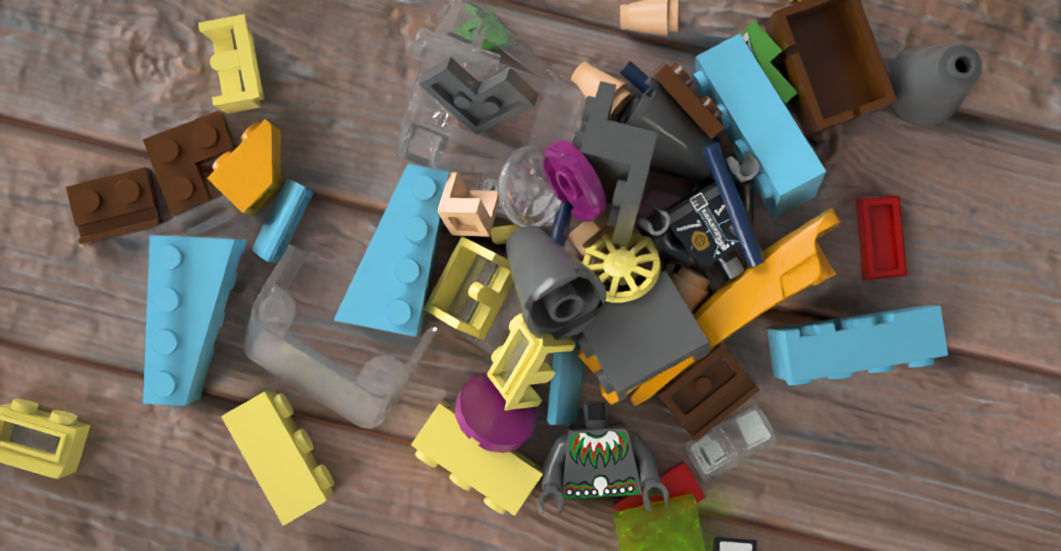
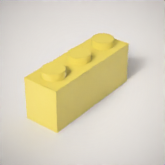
[221,388,334,526]
[411,400,543,516]

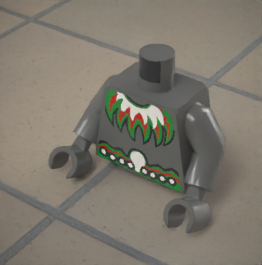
[537,401,669,517]

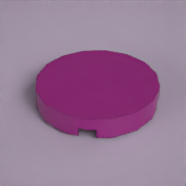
[543,140,607,222]
[455,374,537,453]

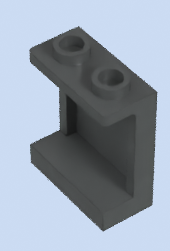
[575,271,710,402]

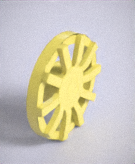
[582,232,661,303]

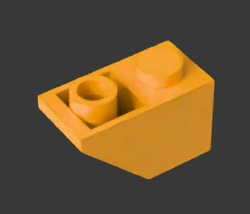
[207,119,281,216]

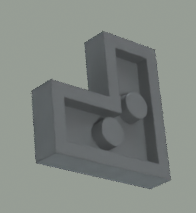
[418,57,538,135]

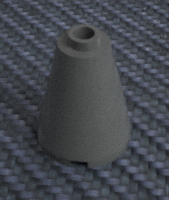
[887,45,982,126]
[615,77,722,183]
[506,226,606,340]

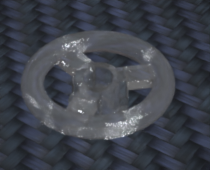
[498,145,562,227]

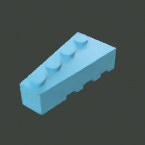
[692,34,826,220]
[333,164,449,337]
[143,235,247,406]
[766,305,948,385]

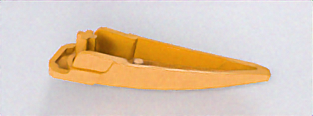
[630,208,841,407]

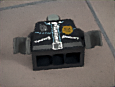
[636,151,759,281]

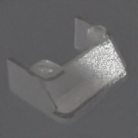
[244,244,440,429]

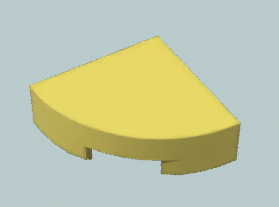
[491,223,532,245]

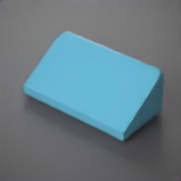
[252,179,314,263]
[547,341,584,425]

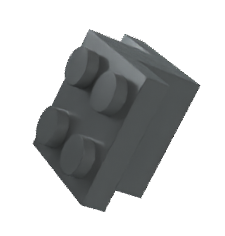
[573,81,658,247]

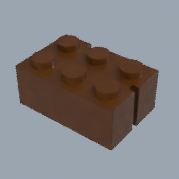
[763,0,898,138]

